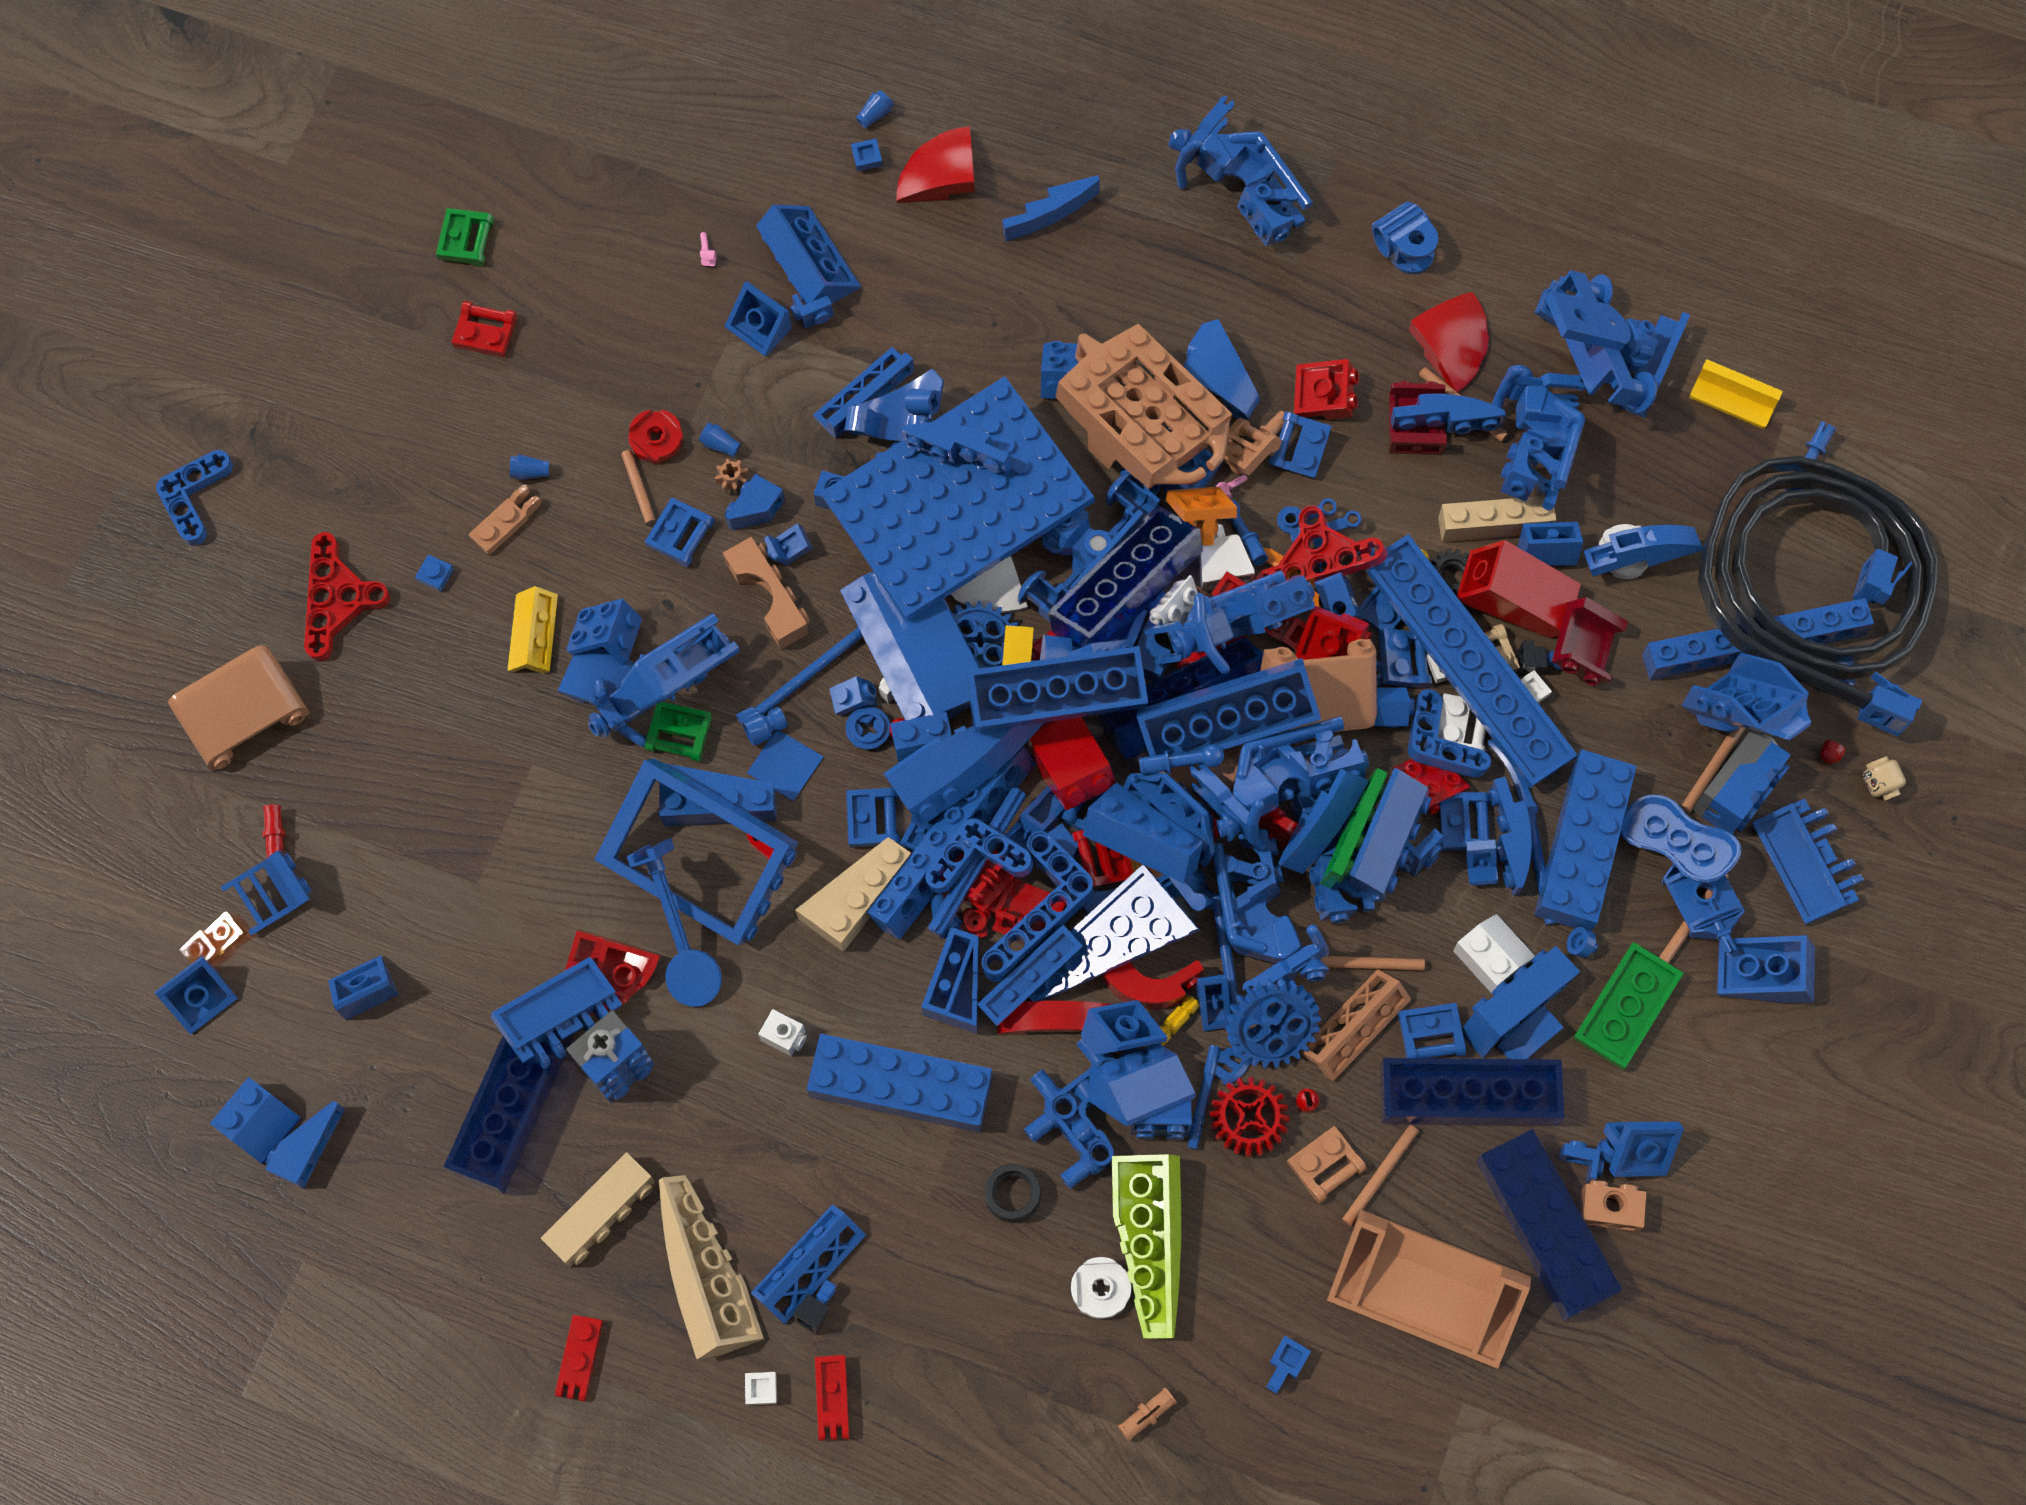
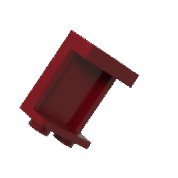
[1389,381,1447,455]
[1552,597,1628,686]

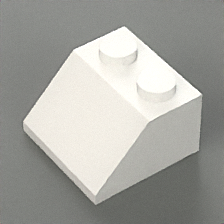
[1453,914,1535,993]

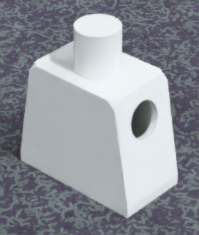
[1199,524,1255,592]

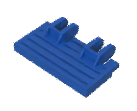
[1752,798,1864,926]
[490,957,622,1069]

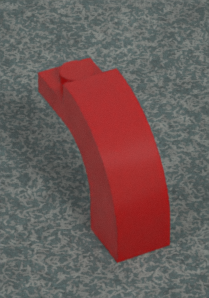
[1100,960,1204,1010]

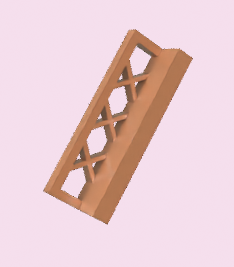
[1299,969,1411,1081]

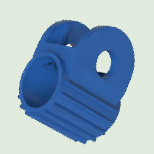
[1371,201,1438,274]

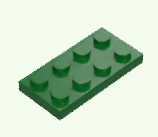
[1320,768,1388,889]
[1573,942,1684,1071]

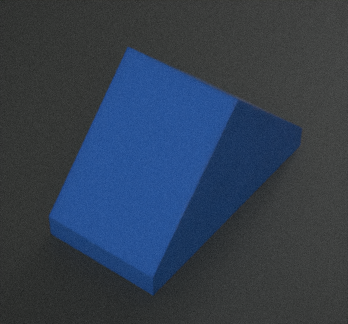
[1196,974,1231,1031]

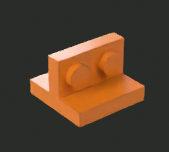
[1166,487,1237,546]

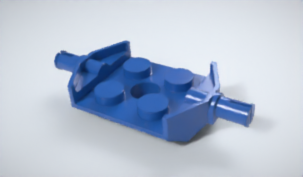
[1661,864,1745,955]

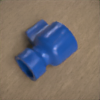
[736,707,788,746]

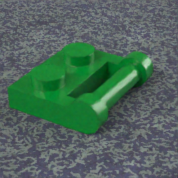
[436,208,494,267]
[645,702,713,762]

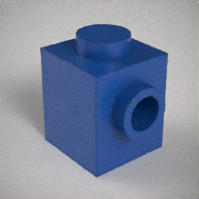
[1374,688,1414,728]

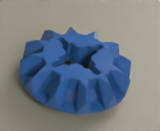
[846,707,890,751]

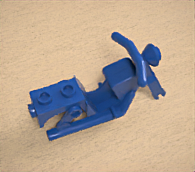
[1168,96,1313,246]
[1492,365,1587,510]
[1144,571,1315,674]
[588,613,740,747]
[1190,716,1369,851]
[1278,748,1384,924]
[1213,828,1330,996]

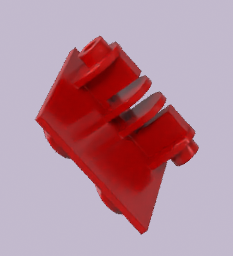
[1392,759,1470,814]
[939,835,1016,913]
[992,879,1065,943]

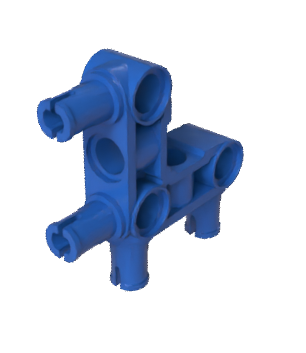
[1024,1038,1117,1189]

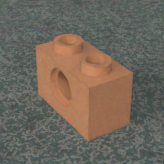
[1579,1180,1646,1232]

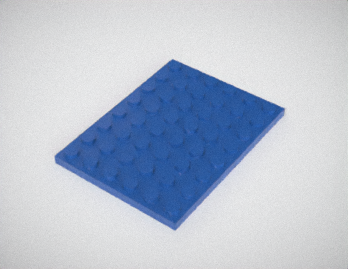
[820,376,1095,621]

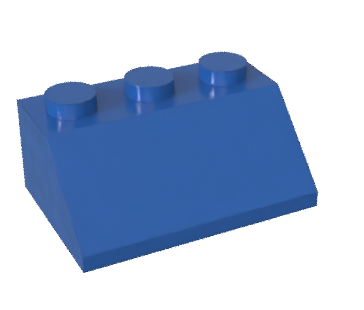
[1089,1043,1195,1126]

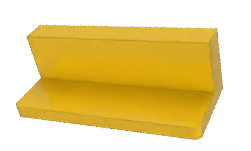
[1689,359,1783,429]
[508,586,558,674]

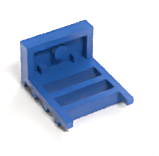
[221,850,312,935]

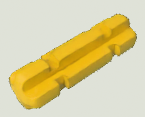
[1159,996,1200,1045]

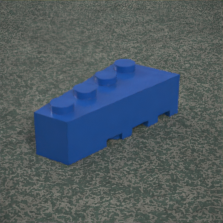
[659,763,777,827]
[1083,782,1203,883]
[1462,946,1580,1059]

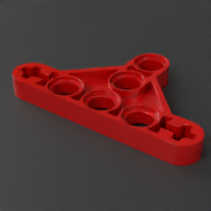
[1255,505,1388,585]
[304,532,390,662]

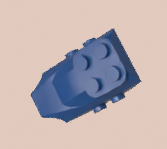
[1681,653,1811,740]

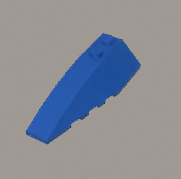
[884,722,1044,826]

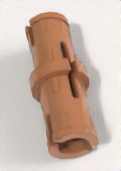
[1118,1388,1177,1441]

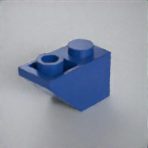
[725,474,785,530]

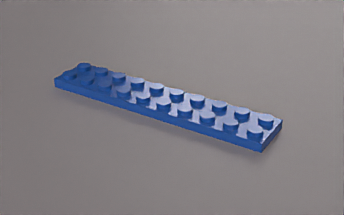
[1365,534,1577,788]

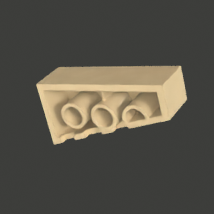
[795,837,911,952]

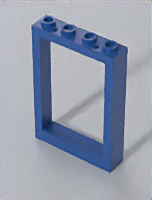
[594,758,799,945]

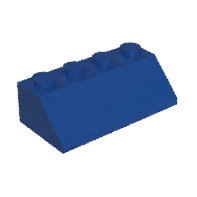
[756,204,861,304]
[1349,768,1432,900]

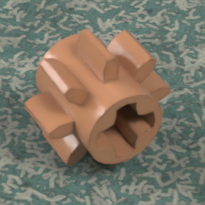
[715,459,749,494]

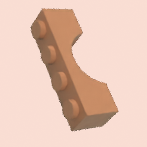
[723,537,810,650]

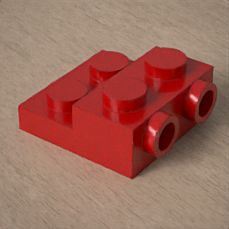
[1294,359,1359,420]
[1295,605,1371,660]

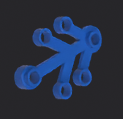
[1277,498,1375,573]

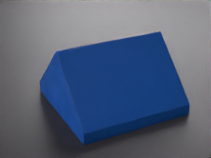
[724,281,792,356]
[328,955,399,1020]
[154,956,238,1035]

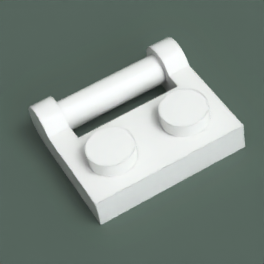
[1438,693,1486,753]

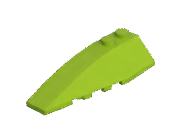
[1112,1154,1181,1338]

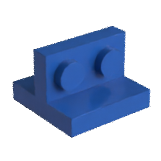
[1603,1121,1684,1177]

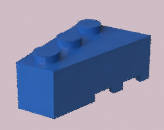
[921,927,979,1034]

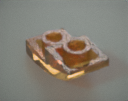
[179,912,248,964]

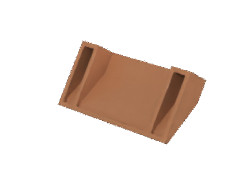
[1327,1210,1531,1369]

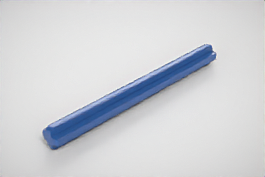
[929,788,1026,935]

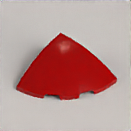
[896,126,975,203]
[1409,292,1489,393]
[565,929,660,1016]

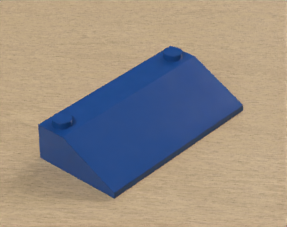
[840,572,981,721]

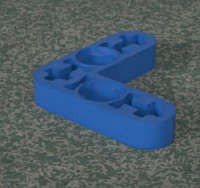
[156,450,233,546]
[1408,689,1491,778]
[926,819,1033,893]

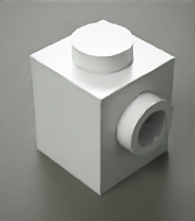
[758,1009,807,1057]

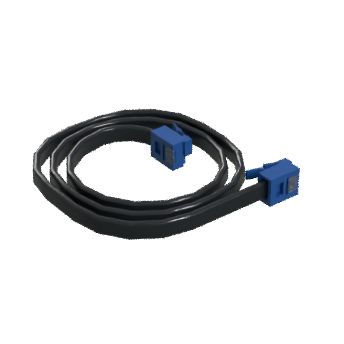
[1698,456,1938,737]

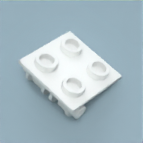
[1149,575,1198,641]

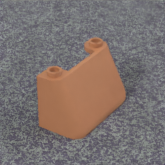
[1260,639,1377,734]
[168,645,310,771]

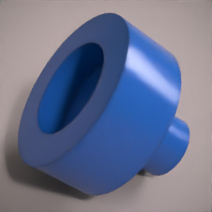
[1567,927,1598,958]

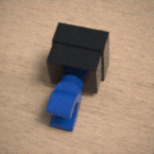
[1518,641,1562,676]
[794,1279,836,1335]

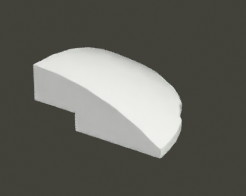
[950,556,1028,613]

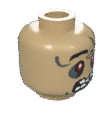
[1863,756,1906,801]

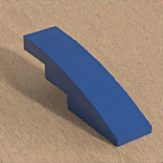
[1002,175,1100,241]
[1278,768,1368,874]

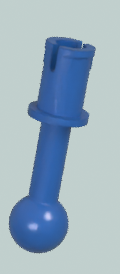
[1785,422,1837,491]
[1225,499,1268,566]
[1139,744,1224,775]

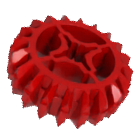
[1210,1077,1290,1157]

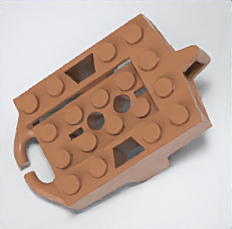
[1056,324,1232,489]

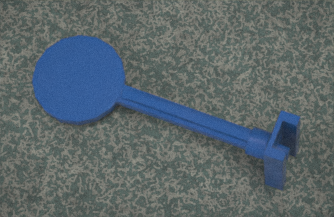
[626,838,722,1007]

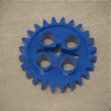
[952,600,1018,668]
[1225,978,1321,1068]

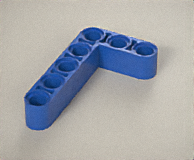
[982,831,1094,982]

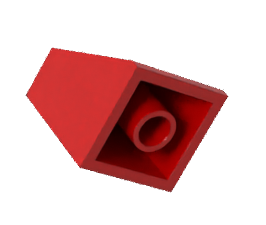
[1028,717,1116,811]

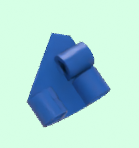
[1183,319,1260,421]
[844,369,944,442]

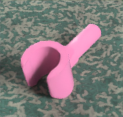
[700,232,716,266]
[1216,474,1247,498]

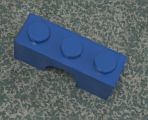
[1136,591,1171,684]

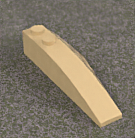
[659,1175,764,1360]

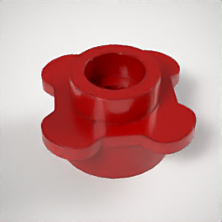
[960,908,991,938]

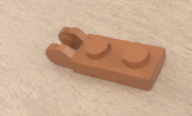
[468,485,542,555]

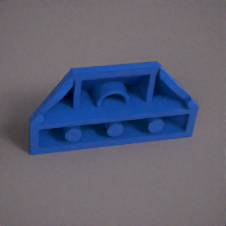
[1124,773,1215,867]

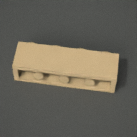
[1438,496,1556,543]
[541,1152,655,1267]

